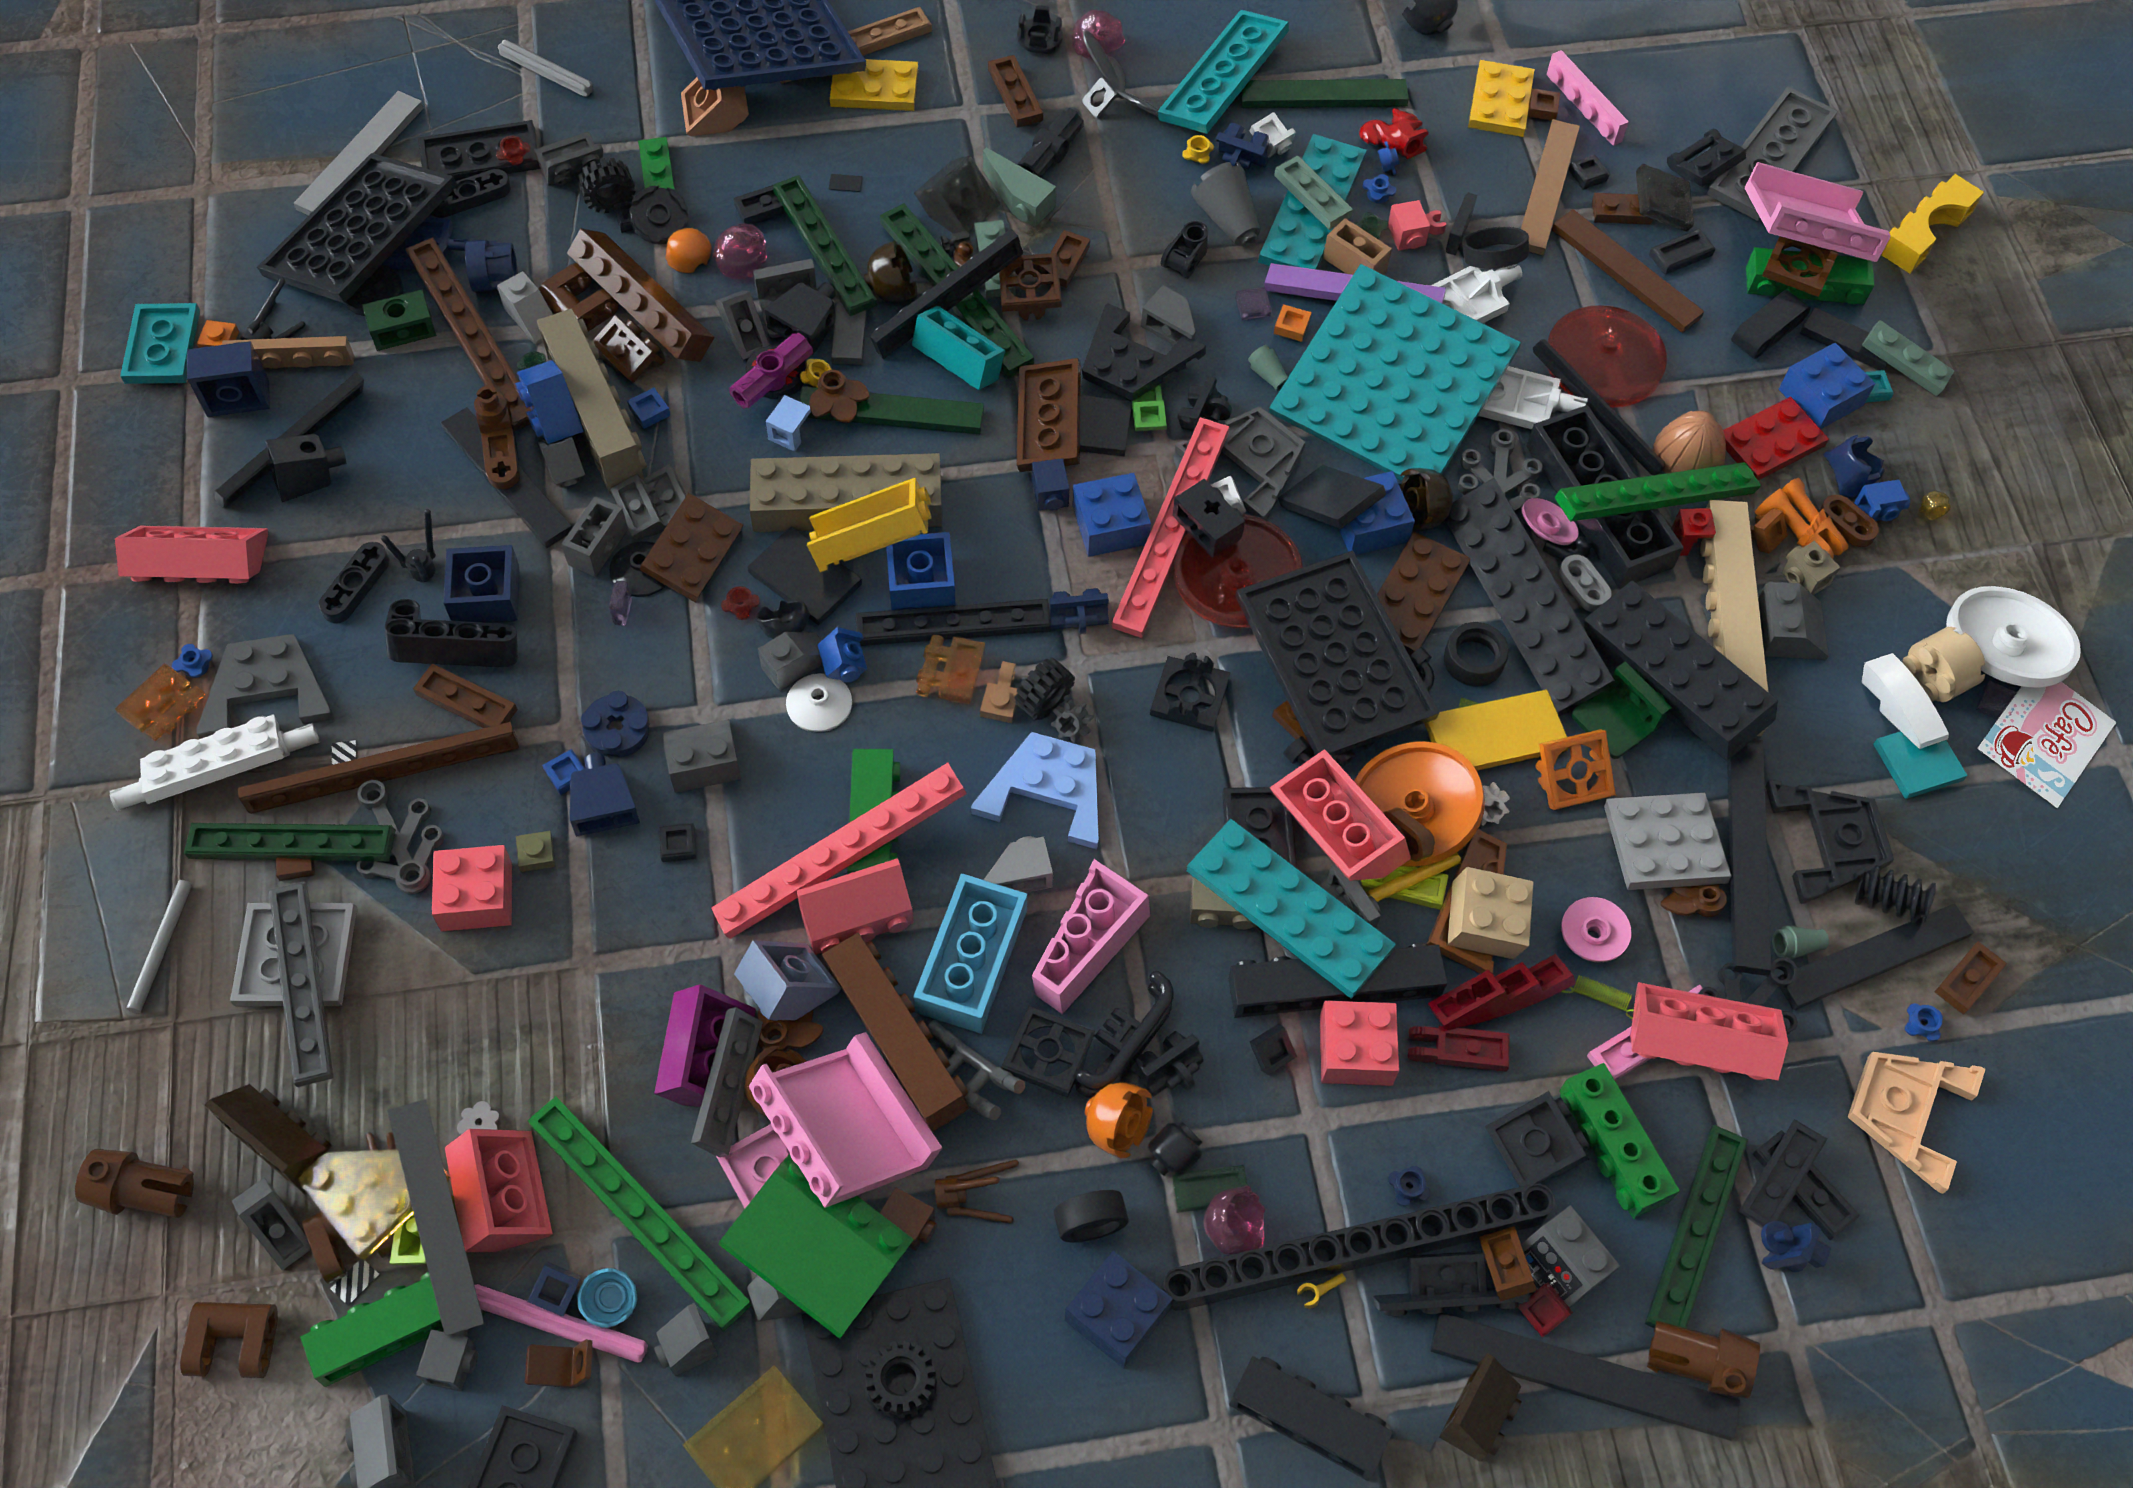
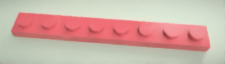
[1112,417,1229,638]
[711,763,967,940]

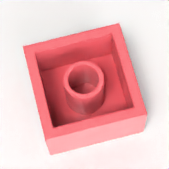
[432,845,512,932]
[1320,1001,1399,1086]

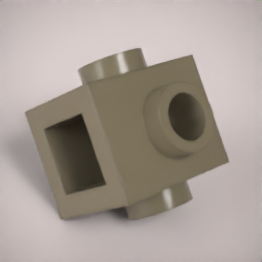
[1781,541,1841,595]

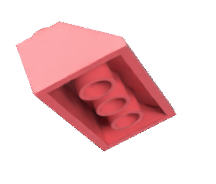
[115,526,268,584]
[1270,749,1411,881]
[1630,982,1789,1081]

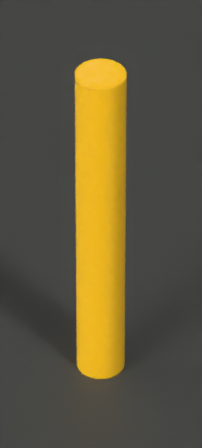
[1366,853,1461,902]

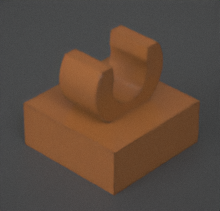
[1750,508,1788,554]

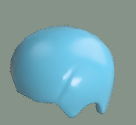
[577,1268,638,1328]

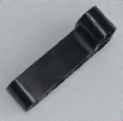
[385,599,518,667]

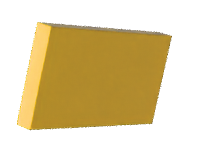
[1424,689,1569,771]

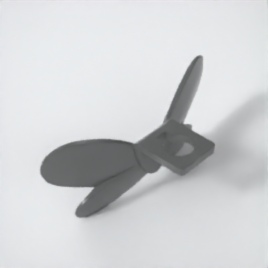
[1082,30,1158,118]

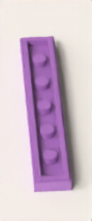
[1264,263,1446,304]

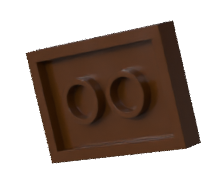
[640,492,744,603]

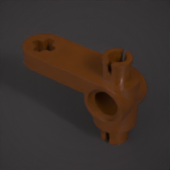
[474,386,520,489]

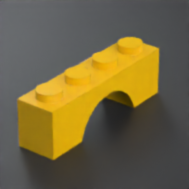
[1881,174,1984,274]

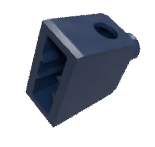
[569,753,640,837]

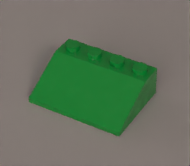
[718,1154,914,1339]

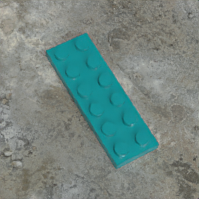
[1157,10,1289,134]
[1258,134,1367,270]
[1186,819,1396,999]

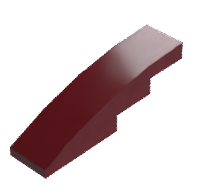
[1428,954,1576,1030]

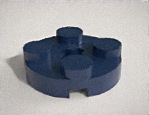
[581,690,650,757]

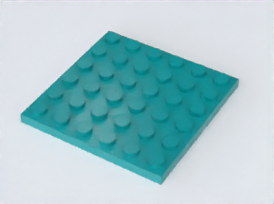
[1269,264,1521,481]

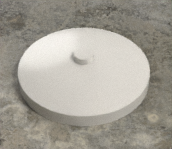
[1947,586,2081,687]

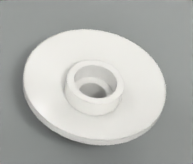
[786,673,852,732]

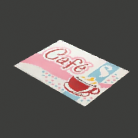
[1977,682,2116,808]

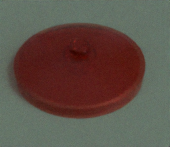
[1547,305,1667,407]
[1174,514,1303,628]

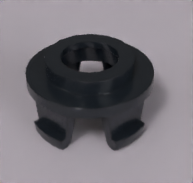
[1017,5,1063,53]

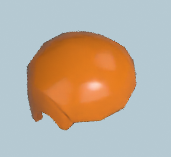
[665,228,712,273]

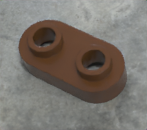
[1819,495,1879,547]
[1383,808,1435,861]

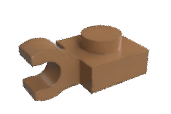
[980,661,1018,723]

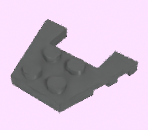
[1175,406,1305,523]
[197,634,333,739]

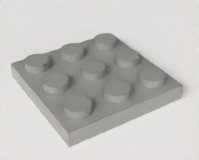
[1604,793,1731,890]
[230,903,357,1006]

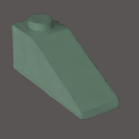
[983,147,1056,228]

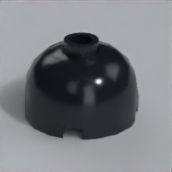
[1402,0,1458,34]

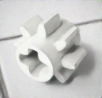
[1481,782,1510,826]

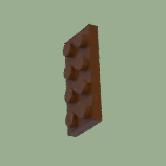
[1017,358,1081,472]
[1377,532,1471,656]

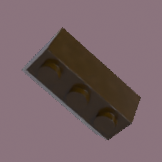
[205,1084,336,1194]

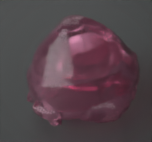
[1072,9,1125,58]
[713,223,767,279]
[1204,1186,1265,1255]

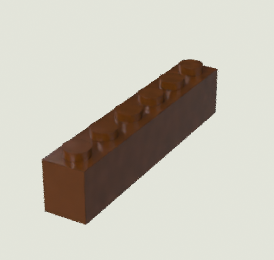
[567,228,715,362]
[822,933,969,1132]

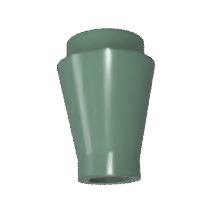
[1248,345,1288,391]
[1772,925,1829,960]

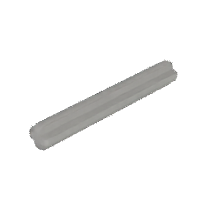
[498,40,594,97]

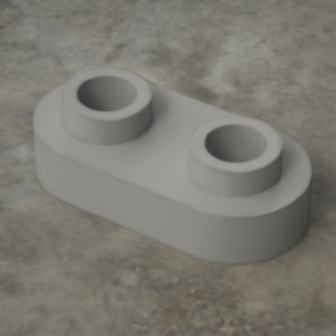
[1559,555,1612,612]

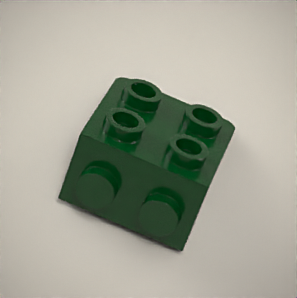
[1572,662,1672,759]

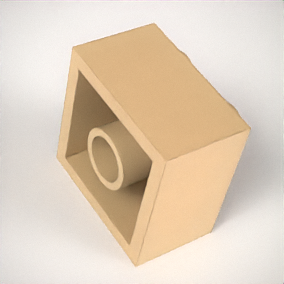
[1447,867,1533,959]

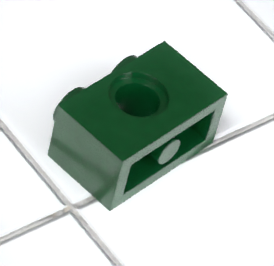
[362,290,437,351]

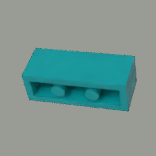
[912,306,1005,390]

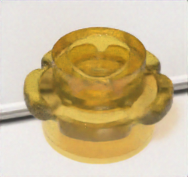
[1919,491,1951,520]

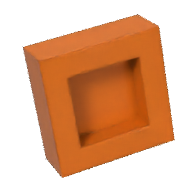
[1274,304,1312,342]
[196,320,239,348]

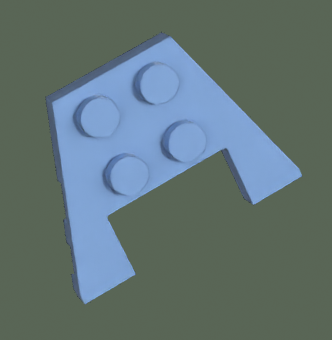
[971,732,1099,850]

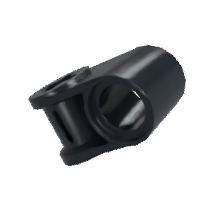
[1160,221,1208,279]

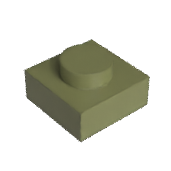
[516,831,556,872]

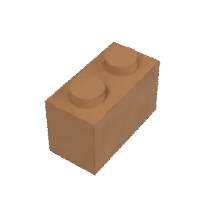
[1323,218,1392,275]

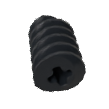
[1855,865,1936,923]

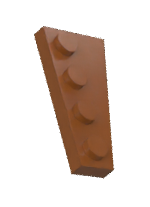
[1427,829,1507,974]

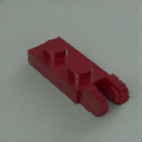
[1408,1025,1510,1072]

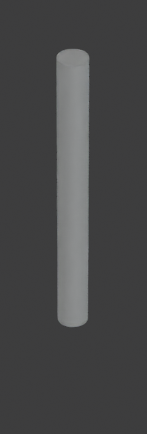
[126,880,192,1013]

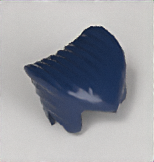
[1823,435,1885,499]

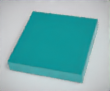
[1873,731,1968,799]

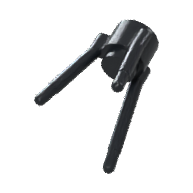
[240,278,306,340]
[381,509,436,582]

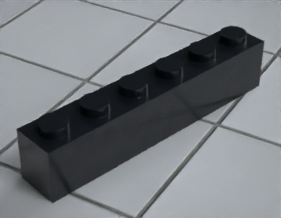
[1228,942,1447,1018]

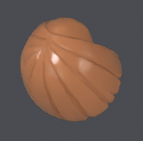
[1653,410,1726,473]

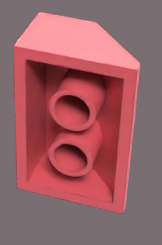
[796,858,914,955]
[445,1129,553,1252]

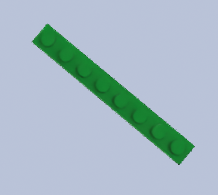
[1554,462,1761,522]
[527,1096,752,1332]

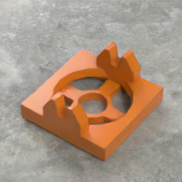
[1535,729,1616,810]

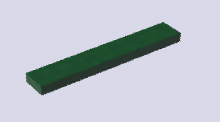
[1240,79,1409,108]
[773,175,877,316]
[799,386,984,434]
[184,823,396,861]
[1645,1125,1749,1328]

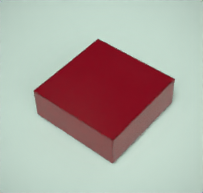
[1518,1282,1573,1338]

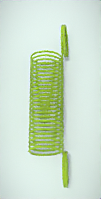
[1561,975,1634,1019]

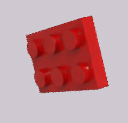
[1723,396,1829,480]

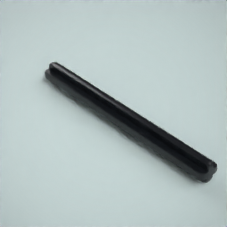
[1533,339,1665,475]

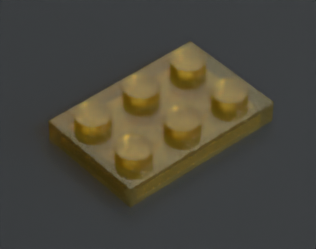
[682,1365,824,1488]

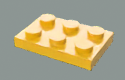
[830,59,918,111]
[1468,60,1535,137]

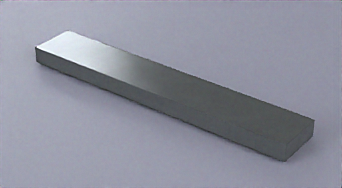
[269,882,334,1087]
[387,1099,484,1336]

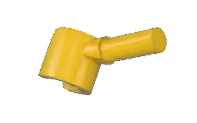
[1297,1273,1346,1309]

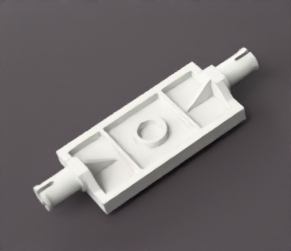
[1431,264,1522,323]
[1478,366,1588,429]
[110,714,320,811]

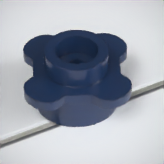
[1388,1166,1430,1207]

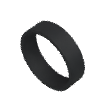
[1463,227,1529,269]

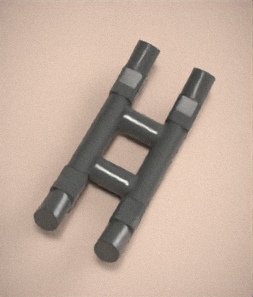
[927,1019,1025,1120]

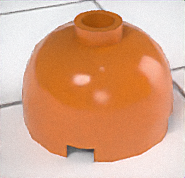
[1085,1082,1153,1159]

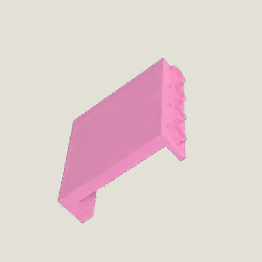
[1745,162,1891,262]
[749,1032,942,1208]

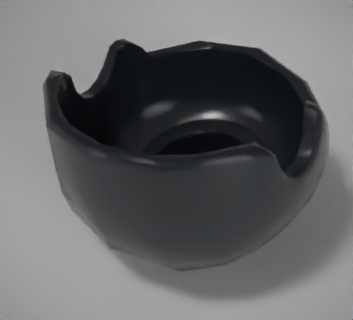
[756,600,810,639]

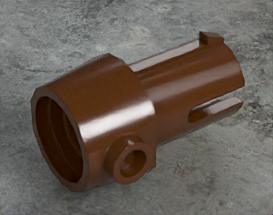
[75,1149,194,1218]
[1647,1321,1760,1399]

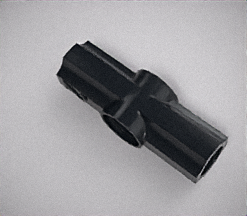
[1017,108,1084,178]

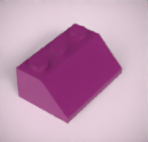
[654,984,756,1107]

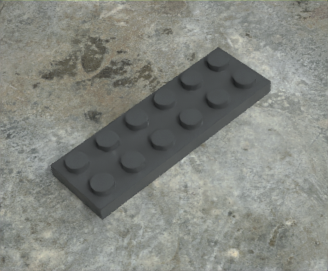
[1707,86,1838,221]

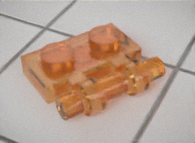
[916,635,985,704]
[115,663,205,741]

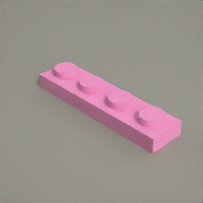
[1546,50,1629,146]

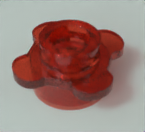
[496,136,530,165]
[721,586,760,620]

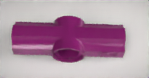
[729,332,813,409]

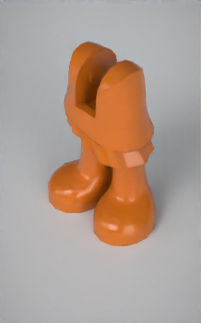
[1755,478,1849,559]

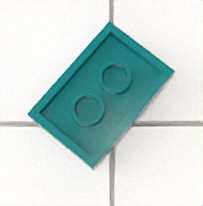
[120,303,200,384]

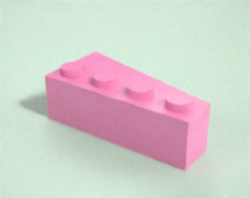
[1032,859,1150,1014]

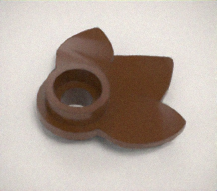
[809,370,870,423]
[1661,884,1727,917]
[758,1008,824,1052]

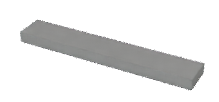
[294,91,424,216]

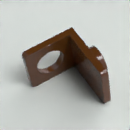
[525,1339,593,1388]

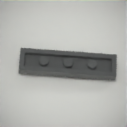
[691,1007,763,1157]

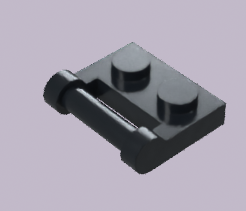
[1667,128,1746,187]

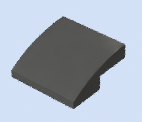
[610,464,686,539]

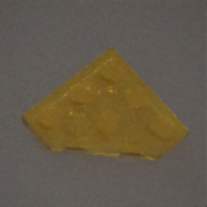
[297,1149,451,1260]

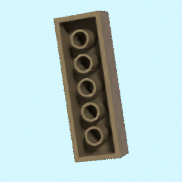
[537,308,647,494]
[750,453,942,532]

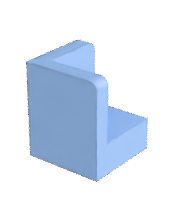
[766,395,811,451]

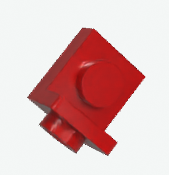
[1671,508,1716,556]

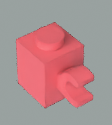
[1388,200,1447,251]

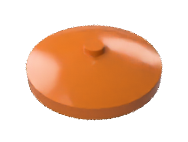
[1354,741,1485,867]

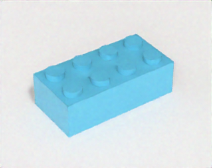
[913,873,1027,1034]

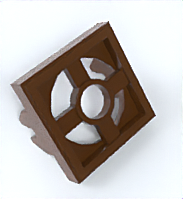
[1762,236,1838,297]
[999,253,1062,320]

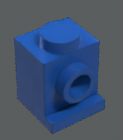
[1854,479,1910,521]
[817,627,867,683]

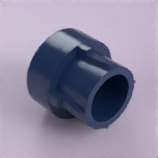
[465,239,518,292]

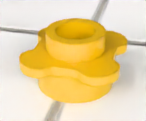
[1182,135,1214,164]
[800,359,832,388]

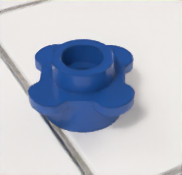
[1378,141,1400,175]
[1363,174,1396,203]
[172,644,213,678]
[1905,1003,1943,1042]

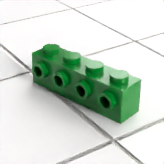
[1559,1063,1680,1219]

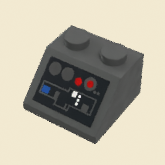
[1521,1205,1620,1308]

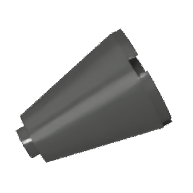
[1190,162,1260,247]

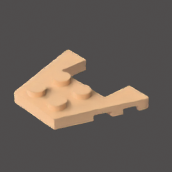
[1848,1052,1985,1194]

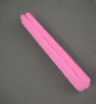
[474,1284,648,1363]

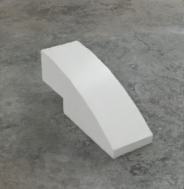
[1862,653,1949,749]

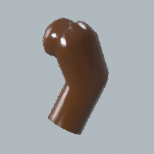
[953,241,974,267]

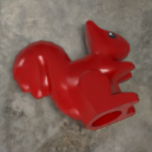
[1359,108,1429,159]

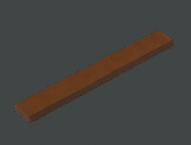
[406,238,531,431]
[237,722,519,814]

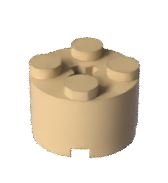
[1903,626,1985,702]

